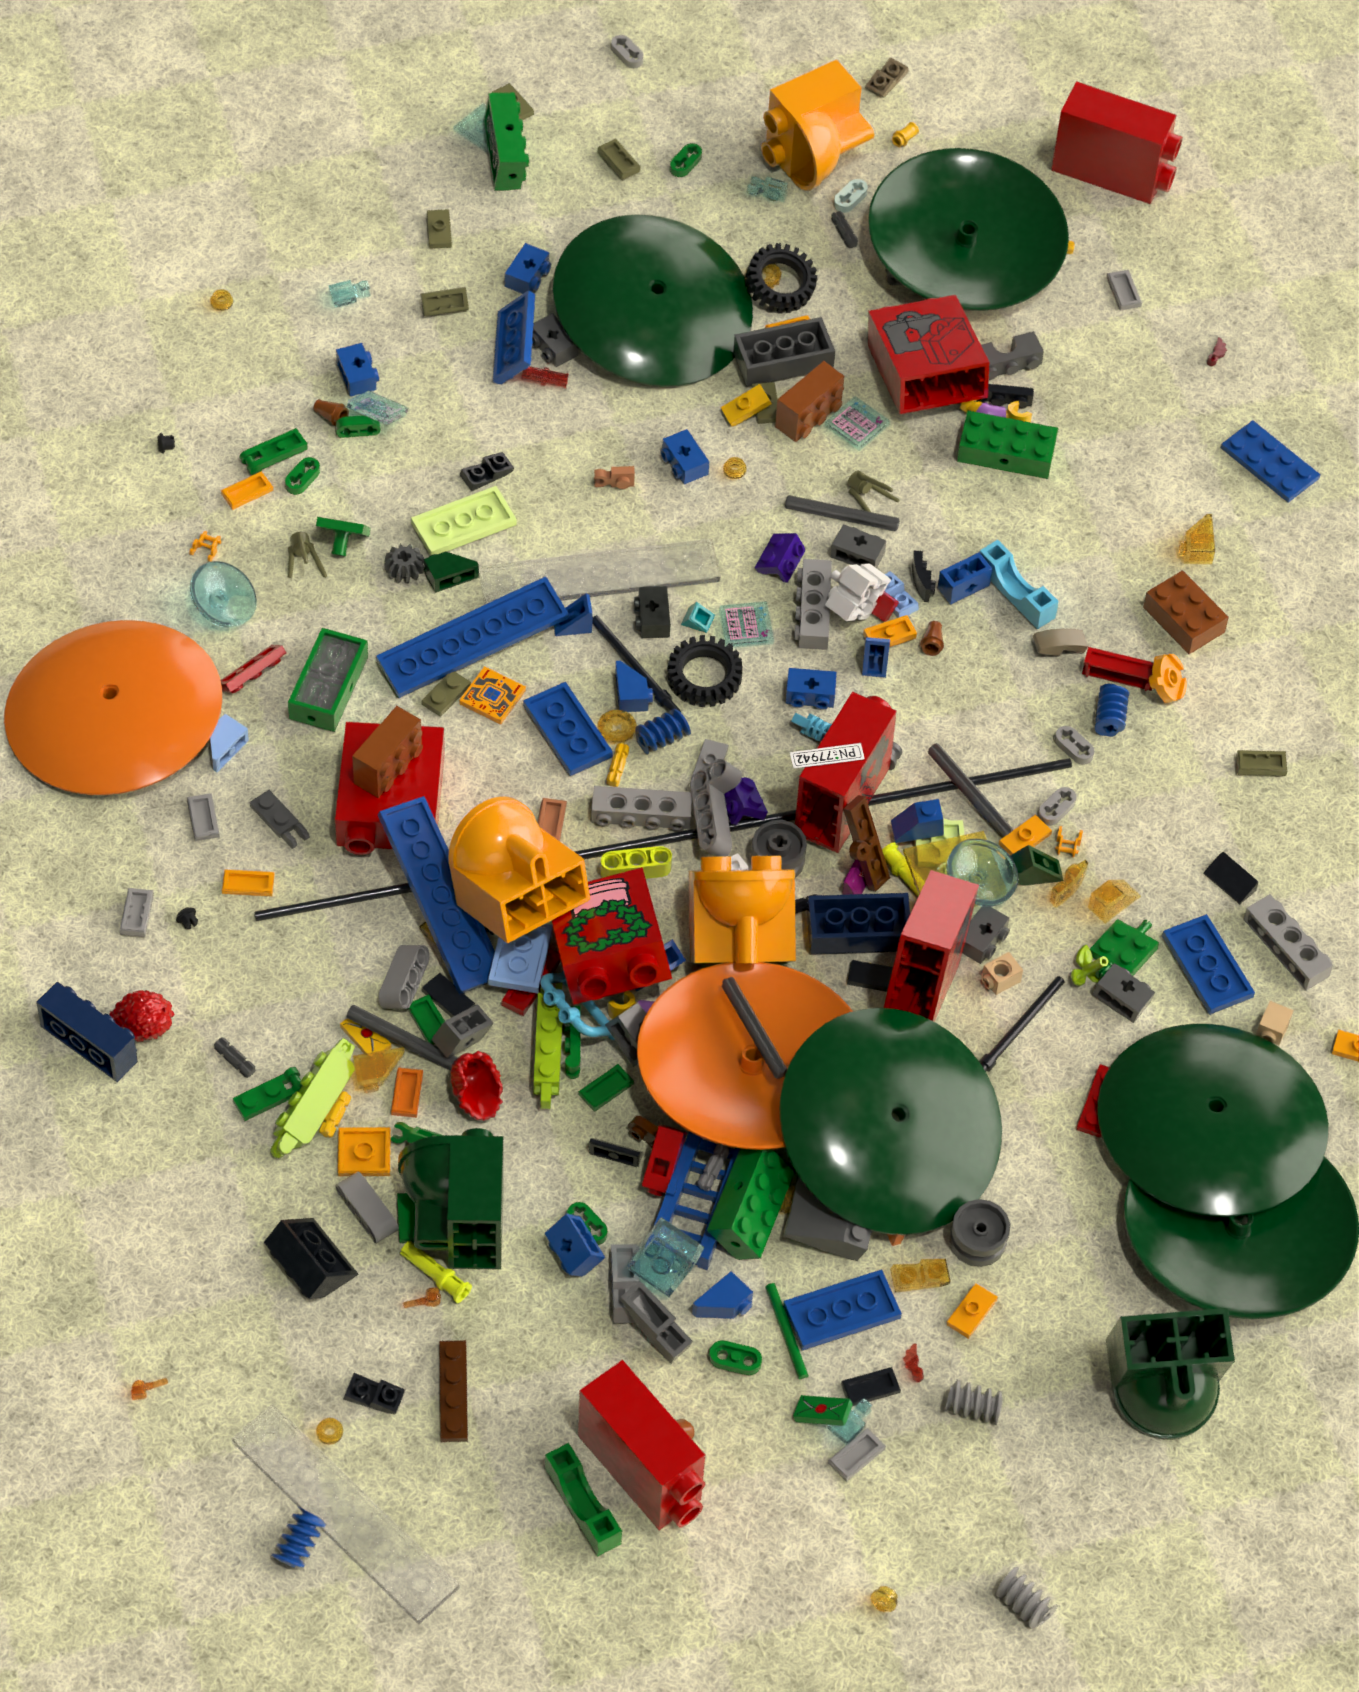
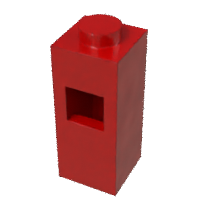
[642,1125,687,1196]

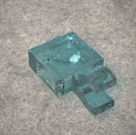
[747,176,788,202]
[328,280,371,308]
[827,1398,872,1445]

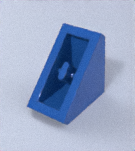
[554,593,593,636]
[862,637,890,678]

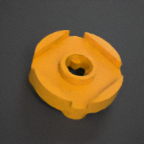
[1149,654,1187,703]

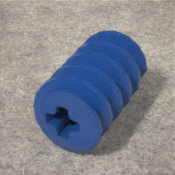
[1094,683,1130,737]
[635,709,691,755]
[271,1506,326,1568]

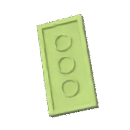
[411,486,517,556]

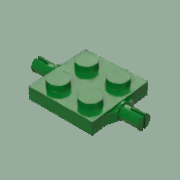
[1090,919,1159,980]

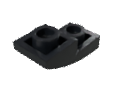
[460,452,514,491]
[912,550,936,602]
[343,1373,406,1415]

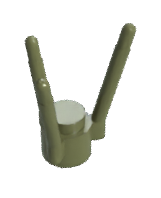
[848,471,900,512]
[288,532,327,578]

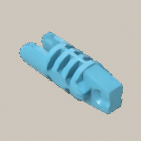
[791,713,832,742]

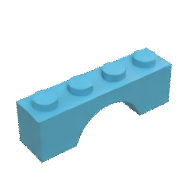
[979,540,1059,629]

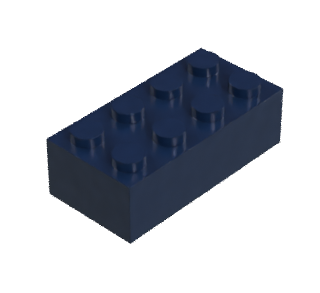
[807,893,910,954]
[36,981,138,1082]

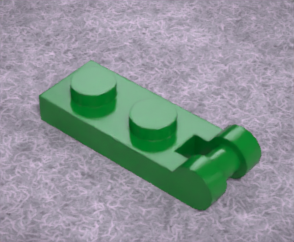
[239,428,308,475]
[565,1006,581,1079]
[232,1067,303,1121]

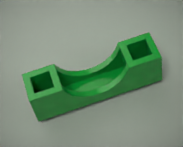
[545,1443,622,1557]

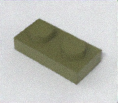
[422,671,471,717]

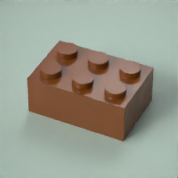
[775,361,844,442]
[1143,570,1229,654]
[353,706,423,798]

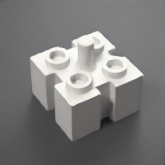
[825,564,891,621]

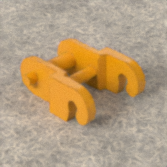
[189,531,222,562]
[1055,826,1083,858]

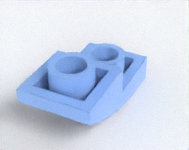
[884,571,919,618]

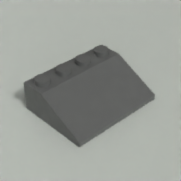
[784,1175,871,1261]

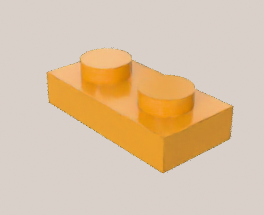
[863,615,917,647]

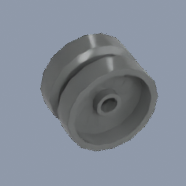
[751,820,807,878]
[949,1199,1011,1267]

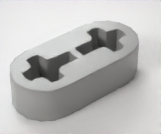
[611,35,643,68]
[1055,726,1094,765]
[1038,787,1076,826]

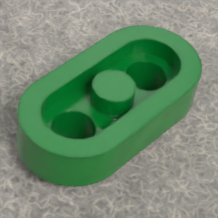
[709,1340,762,1375]

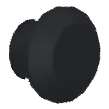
[157,433,175,453]
[176,907,198,929]

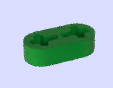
[670,143,702,177]
[336,415,381,438]
[285,457,320,495]
[567,1202,608,1245]

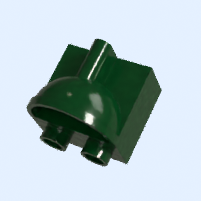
[398,1128,504,1270]
[1106,1308,1235,1440]

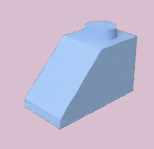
[210,714,249,772]

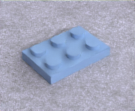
[488,924,553,993]

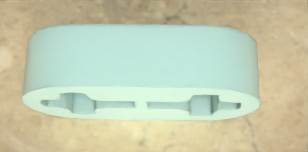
[834,179,868,213]

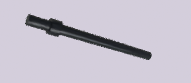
[592,615,681,712]
[979,976,1065,1072]

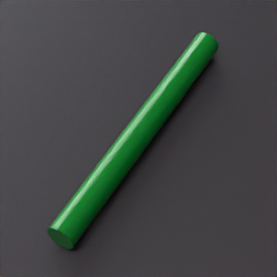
[765,1283,809,1380]

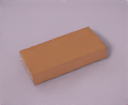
[538,798,567,841]

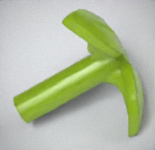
[1071,945,1108,986]

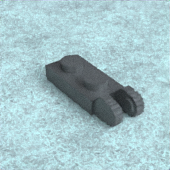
[250,789,310,849]

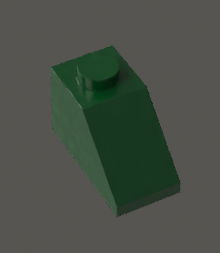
[424,551,479,593]
[1006,845,1064,886]

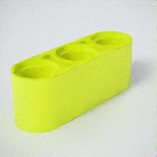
[600,846,672,879]

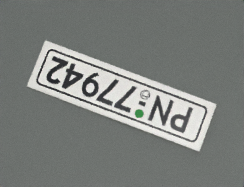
[790,743,865,769]

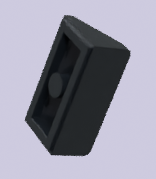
[1203,852,1259,905]
[589,1138,643,1167]

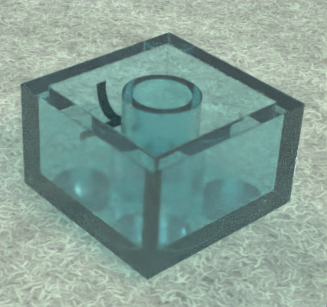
[626,1217,704,1297]

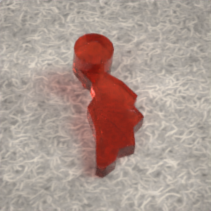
[903,1343,924,1383]

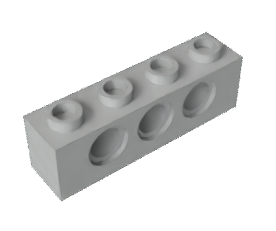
[794,559,832,650]
[591,786,692,831]
[1244,894,1333,991]

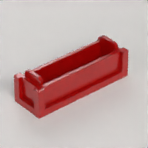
[1082,647,1154,691]

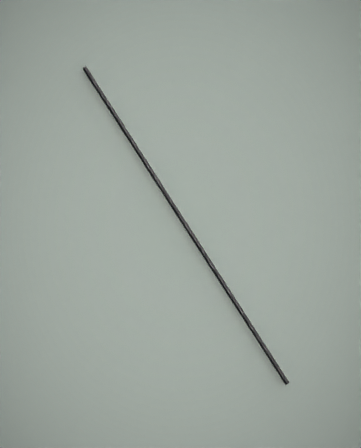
[254,758,1072,921]

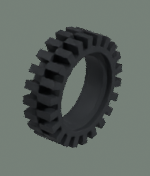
[745,243,818,314]
[667,635,743,707]

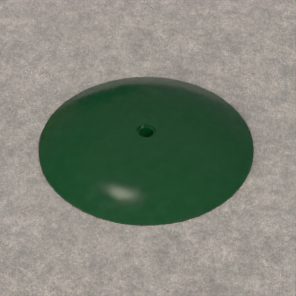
[868,148,1069,311]
[553,214,753,387]
[779,1008,1002,1235]
[1097,1024,1329,1216]
[1124,1156,1359,1319]

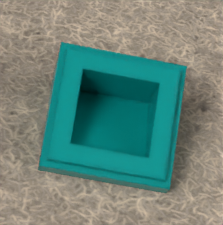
[681,602,715,633]

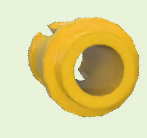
[892,122,919,147]

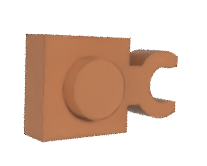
[594,466,635,489]

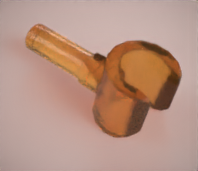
[403,1288,441,1308]
[131,1378,168,1400]

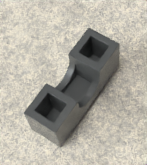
[981,331,1044,380]

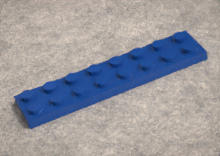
[376,576,569,698]
[378,796,495,994]

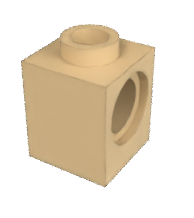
[982,952,1023,995]
[1256,1001,1294,1045]

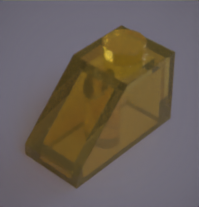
[1179,514,1215,564]
[1088,880,1141,924]
[352,1047,405,1093]

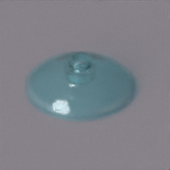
[190,561,257,628]
[946,839,1018,907]

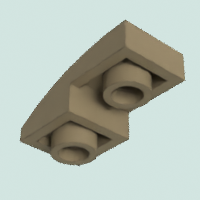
[865,57,909,98]
[1033,628,1088,656]

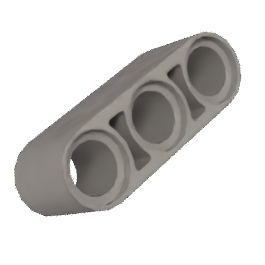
[379,945,430,1009]
[335,1172,399,1243]

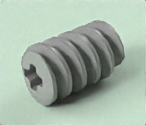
[945,1379,1003,1425]
[997,1567,1058,1628]

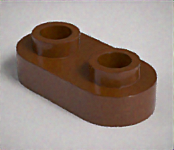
[628,1116,658,1149]

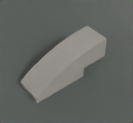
[611,1244,639,1323]

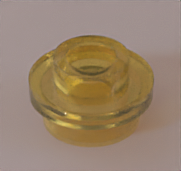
[210,289,233,311]
[723,457,747,479]
[316,1418,343,1445]
[871,1586,898,1612]

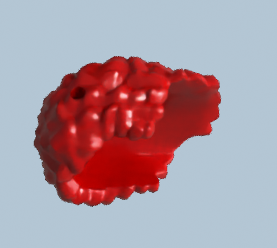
[109,990,174,1042]
[450,1051,503,1121]

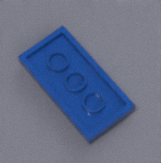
[493,290,535,384]
[1221,420,1321,503]
[523,682,613,776]
[1162,914,1255,1015]
[783,1269,902,1351]

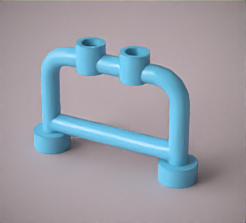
[540,970,615,1040]

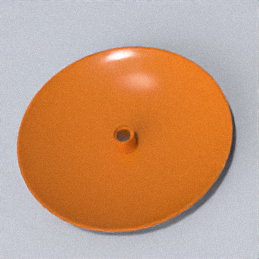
[4,620,222,795]
[637,962,853,1150]

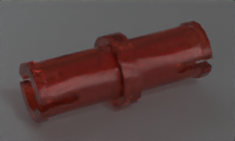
[521,366,569,388]

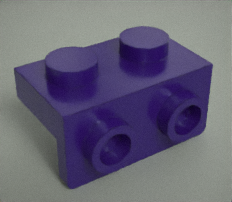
[754,533,806,583]
[724,777,768,825]

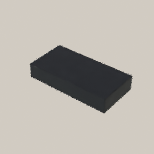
[847,960,893,992]
[422,973,475,1018]
[841,1367,901,1406]

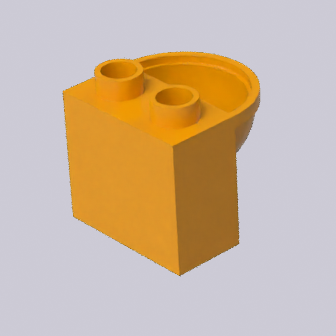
[761,59,874,191]
[449,797,591,943]
[688,856,796,963]

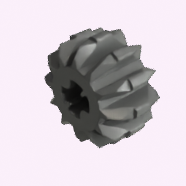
[384,543,424,584]

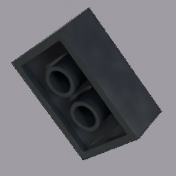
[264,1218,359,1299]

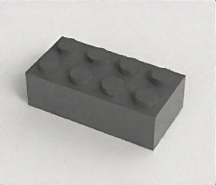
[733,317,835,387]

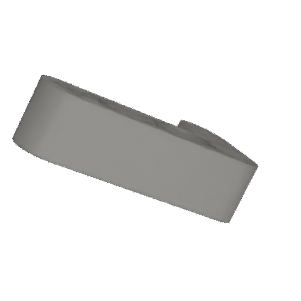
[690,759,742,856]

